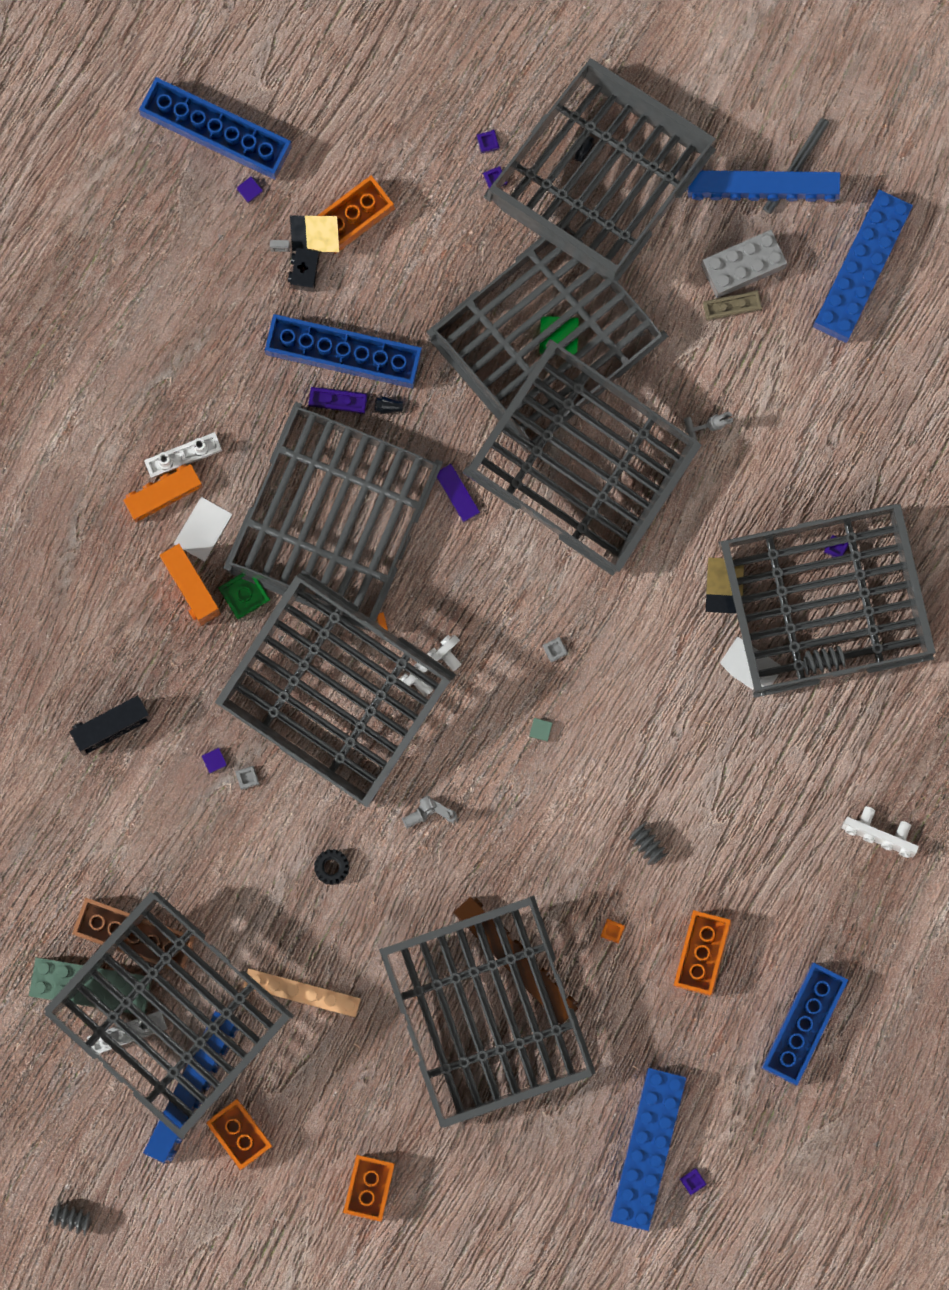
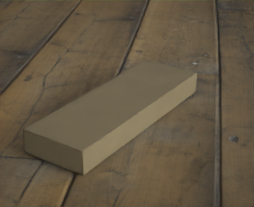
[702,290,762,321]

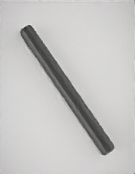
[763,118,829,214]

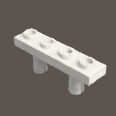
[144,432,222,479]
[397,635,462,697]
[841,806,919,858]
[87,1011,167,1054]

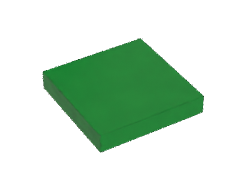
[539,316,579,355]
[218,573,271,620]

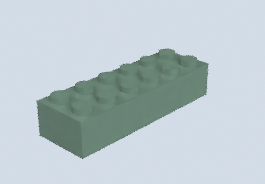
[29,958,152,1014]

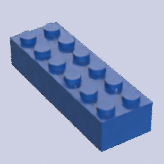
[760,962,848,1086]

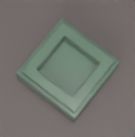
[529,718,552,742]

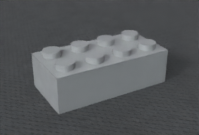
[701,230,787,299]

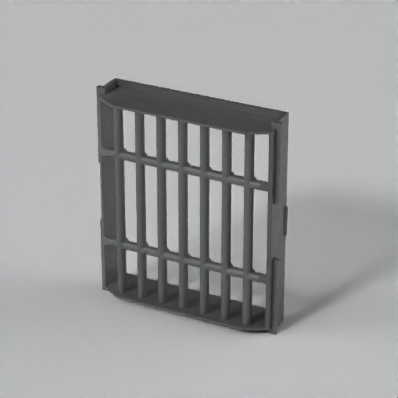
[484,58,716,284]
[426,220,669,453]
[462,339,702,576]
[223,401,443,631]
[718,504,936,698]
[215,570,457,807]
[44,890,294,1140]
[379,895,596,1128]

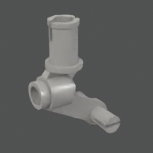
[683,412,733,442]
[402,796,458,829]

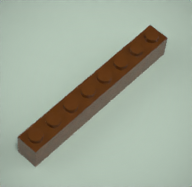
[453,897,578,1025]

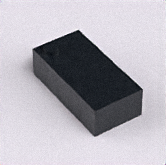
[69,695,152,756]

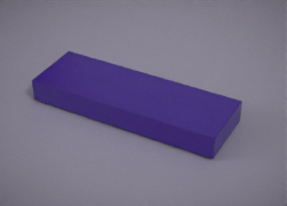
[308,387,368,414]
[437,464,480,523]

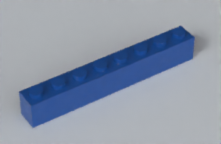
[688,170,840,202]

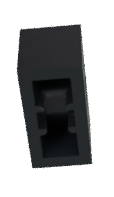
[288,248,319,292]

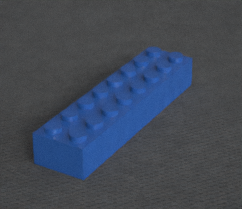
[139,77,292,180]
[813,190,913,343]
[265,314,422,389]
[143,1011,239,1164]
[609,1068,686,1231]

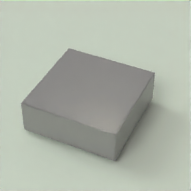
[270,240,290,252]
[542,637,568,663]
[235,766,260,790]

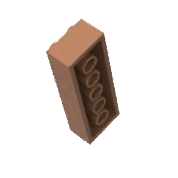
[72,897,197,972]

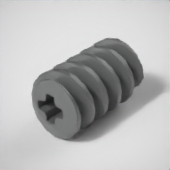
[803,646,845,676]
[629,822,669,865]
[48,1201,92,1236]

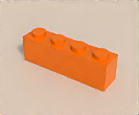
[123,464,203,523]

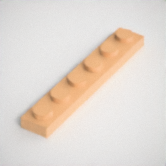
[243,969,361,1018]

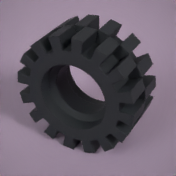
[314,849,349,885]

